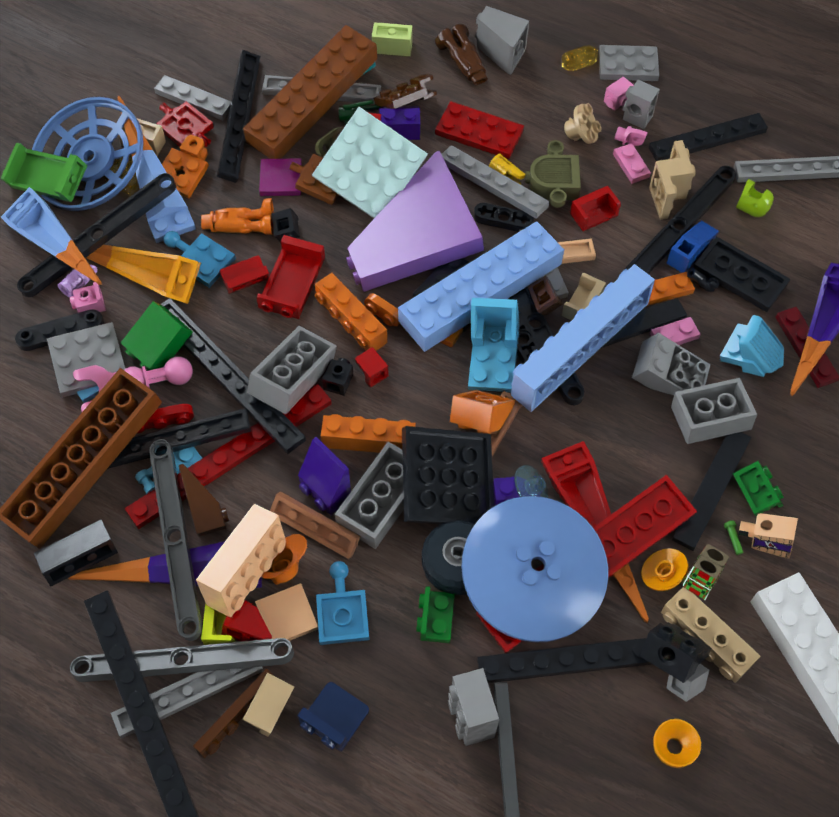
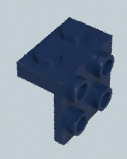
[297,682,369,752]

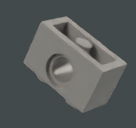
[622,80,660,129]

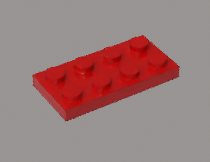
[435,101,524,159]

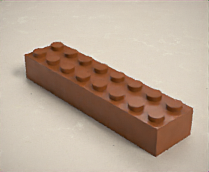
[243,25,377,159]
[0,368,162,549]

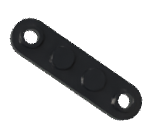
[15,309,104,351]

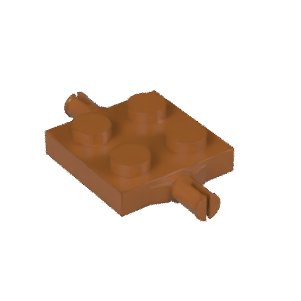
[289,153,340,205]

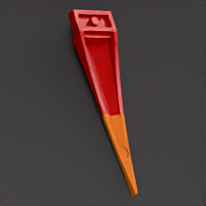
[541,441,649,623]

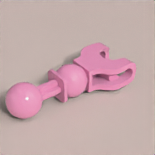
[73,357,193,412]

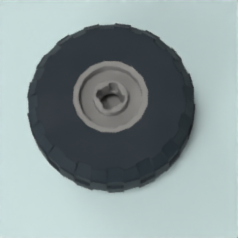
[421,520,475,595]

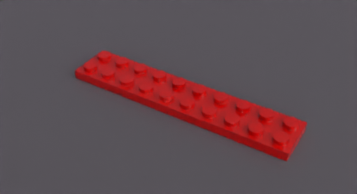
[476,475,697,654]

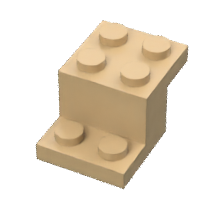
[649,140,695,220]

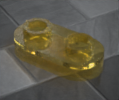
[561,45,598,71]

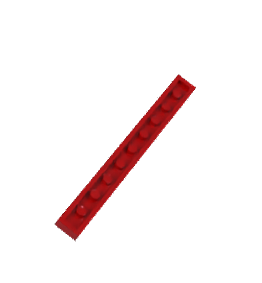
[124,384,332,530]

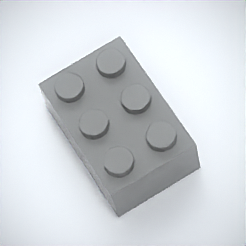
[671,378,757,444]
[447,668,499,746]

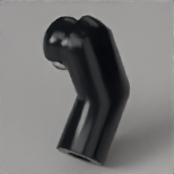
[687,268,719,292]

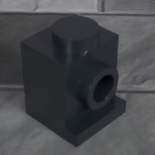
[271,208,300,243]
[322,358,353,396]

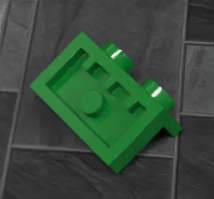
[733,461,784,516]
[416,586,455,643]

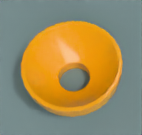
[653,719,701,768]

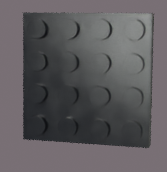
[402,426,494,524]

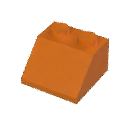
[450,390,515,434]

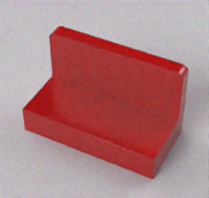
[220,255,269,294]

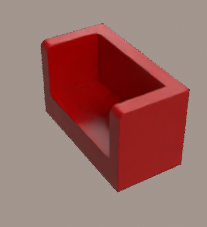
[570,185,621,231]

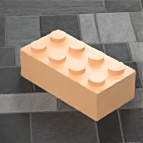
[196,504,286,618]

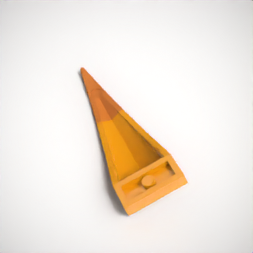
[86,245,201,304]

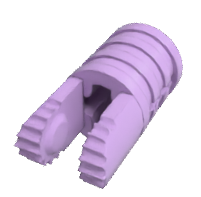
[58,264,98,298]

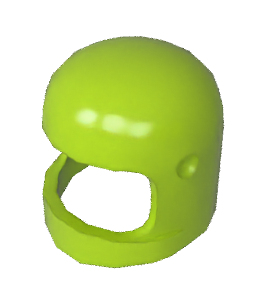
[736,179,774,218]

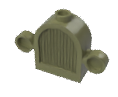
[525,140,581,208]

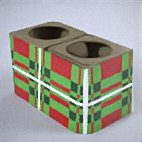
[682,544,729,600]

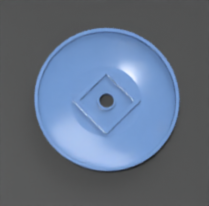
[461,496,608,642]

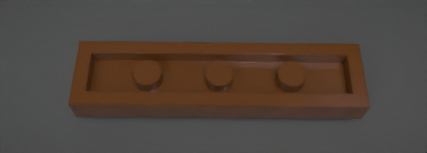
[193,668,274,758]

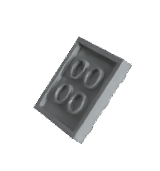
[47,322,125,397]

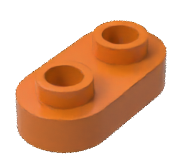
[364,293,400,326]

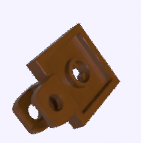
[373,74,437,109]

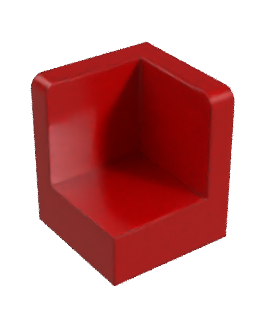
[355,347,389,388]

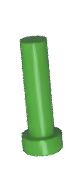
[724,521,743,555]

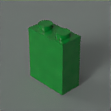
[121,301,193,371]

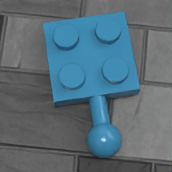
[164,231,236,288]
[316,561,369,645]

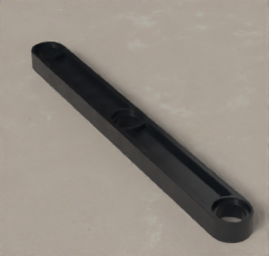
[624,165,736,274]
[17,173,177,297]
[492,248,585,406]

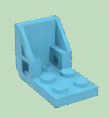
[468,298,519,392]

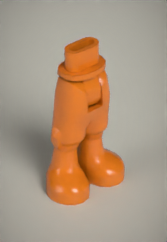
[201,198,274,235]

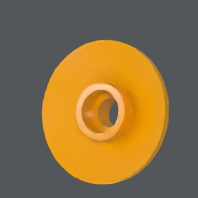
[641,548,689,591]

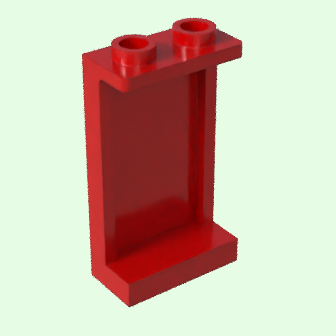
[256,235,325,319]

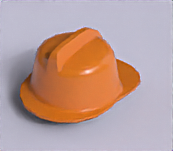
[261,534,307,585]

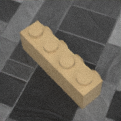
[661,587,761,683]

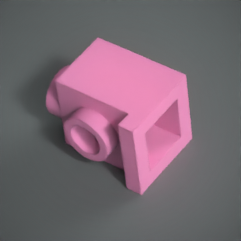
[604,77,634,111]
[70,282,106,313]

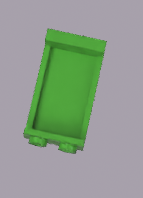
[1,143,88,202]

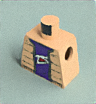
[738,513,798,559]

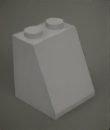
[475,6,529,75]

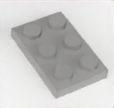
[599,45,659,81]

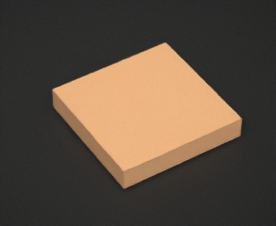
[255,583,318,641]

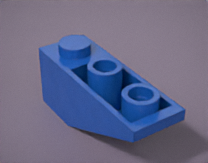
[666,220,719,273]

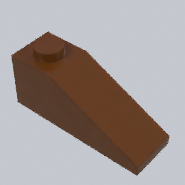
[179,464,229,536]

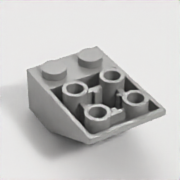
[632,333,710,395]

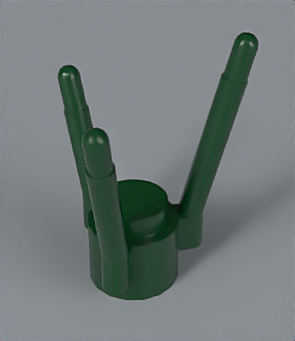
[339,100,381,126]

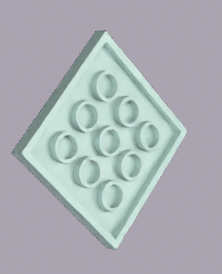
[312,107,428,218]

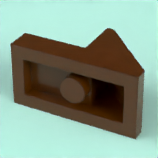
[528,275,563,315]

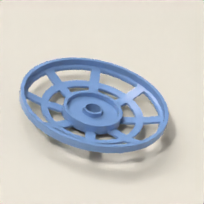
[32,97,143,211]

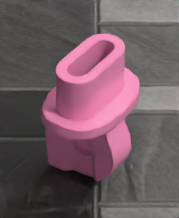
[614,126,647,146]

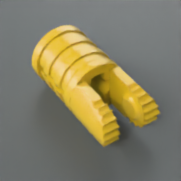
[489,154,525,185]

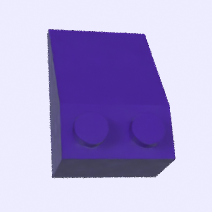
[298,437,351,515]

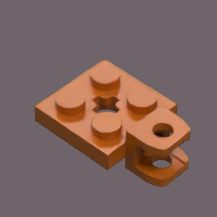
[162,135,209,199]

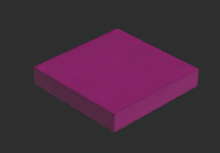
[259,158,302,196]

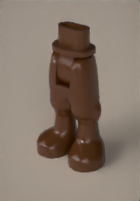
[435,24,488,86]

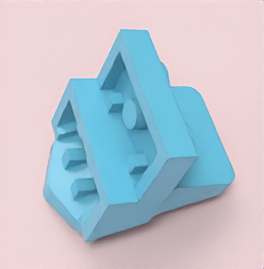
[720,315,784,377]

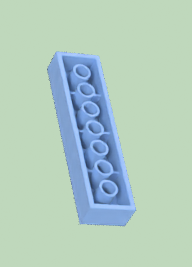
[398,221,564,352]
[511,264,655,412]

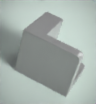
[666,664,709,702]

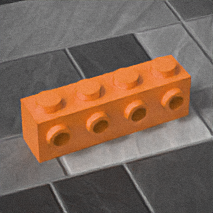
[315,273,388,351]
[321,414,416,453]

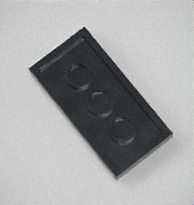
[693,236,790,312]

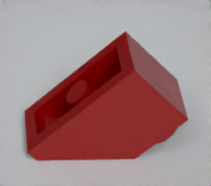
[221,600,272,642]

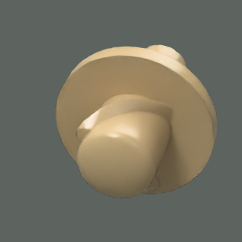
[564,103,601,144]

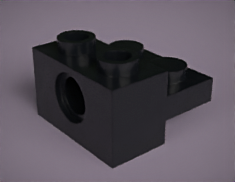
[640,622,712,683]

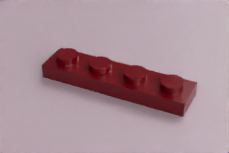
[775,306,839,388]

